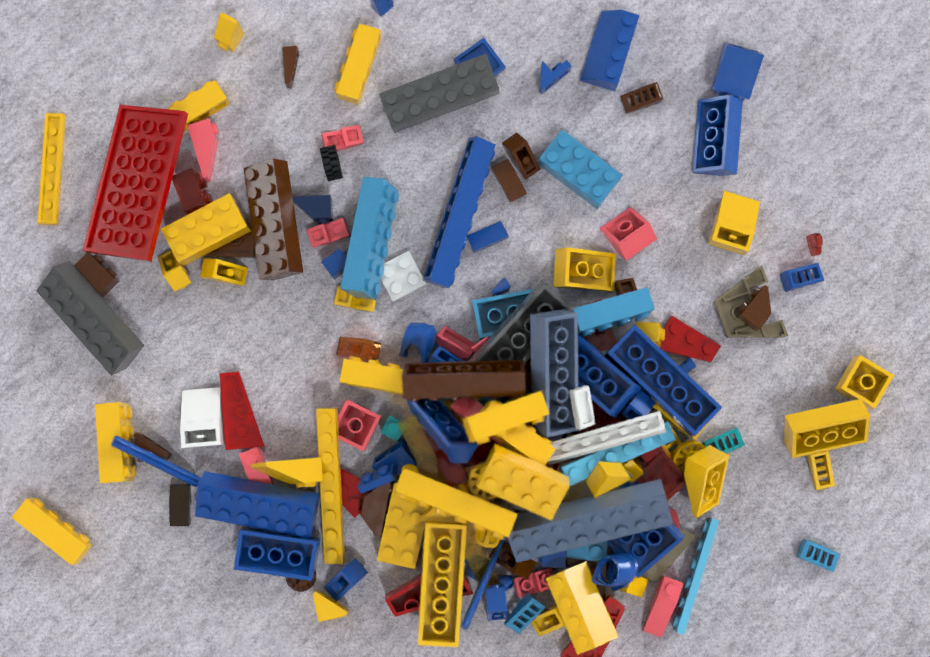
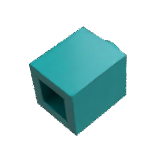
[380,415,408,442]

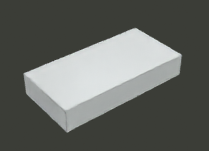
[569,385,595,430]

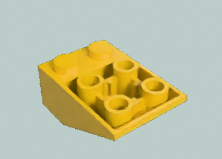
[708,190,760,255]

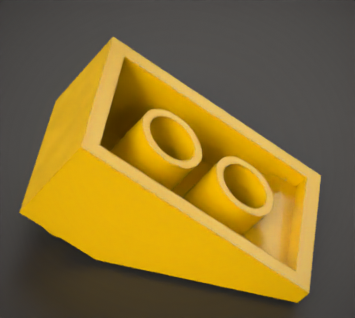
[553,247,616,292]
[684,445,730,518]
[251,458,323,488]

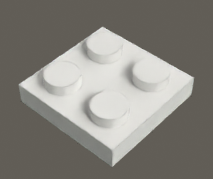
[381,251,427,302]

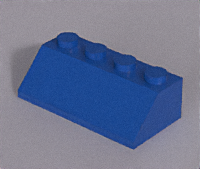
[580,10,640,92]
[692,95,743,176]
[407,398,479,463]
[234,527,321,581]

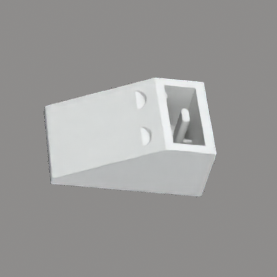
[180,387,225,448]

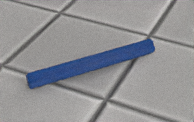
[111,436,200,487]

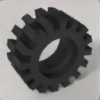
[320,145,343,182]

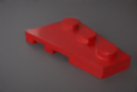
[660,316,721,363]
[340,468,361,518]

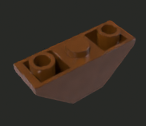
[358,482,393,539]

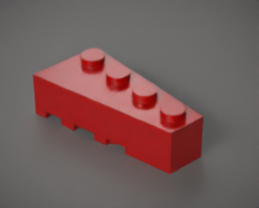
[385,573,474,617]

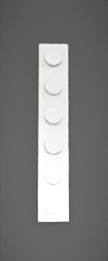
[548,411,666,465]

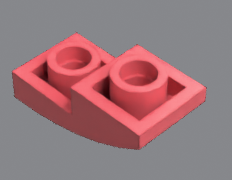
[513,567,554,598]

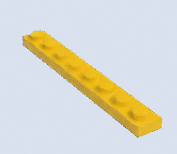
[316,408,345,564]

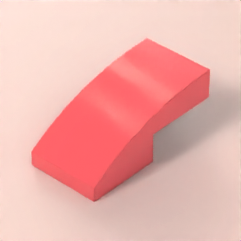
[321,125,364,151]
[306,218,351,248]

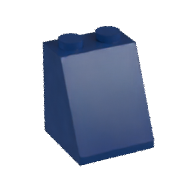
[712,42,764,101]

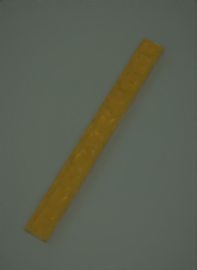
[397,414,500,597]

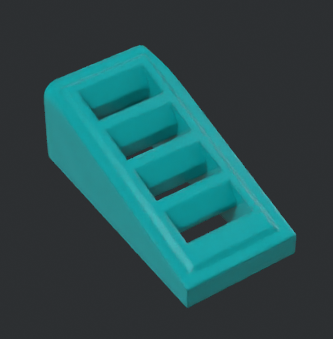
[701,427,745,453]

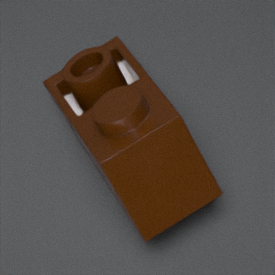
[737,285,772,331]

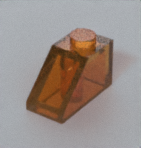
[336,336,381,361]

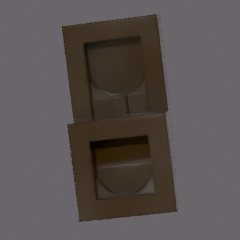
[169,484,192,526]

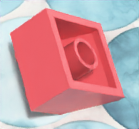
[600,207,657,261]
[338,399,382,452]

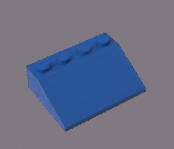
[607,481,685,578]

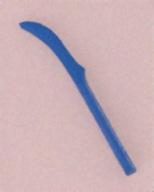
[460,510,520,630]

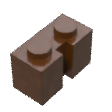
[74,252,120,297]

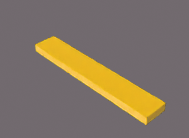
[37,113,66,225]

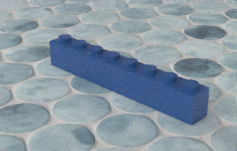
[423,136,496,288]

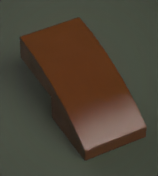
[491,159,527,202]

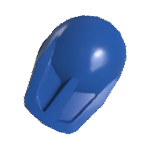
[399,323,436,363]
[592,553,638,591]

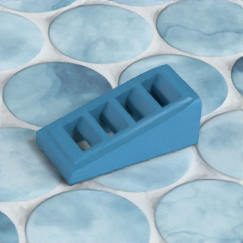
[796,539,840,572]
[504,592,546,634]

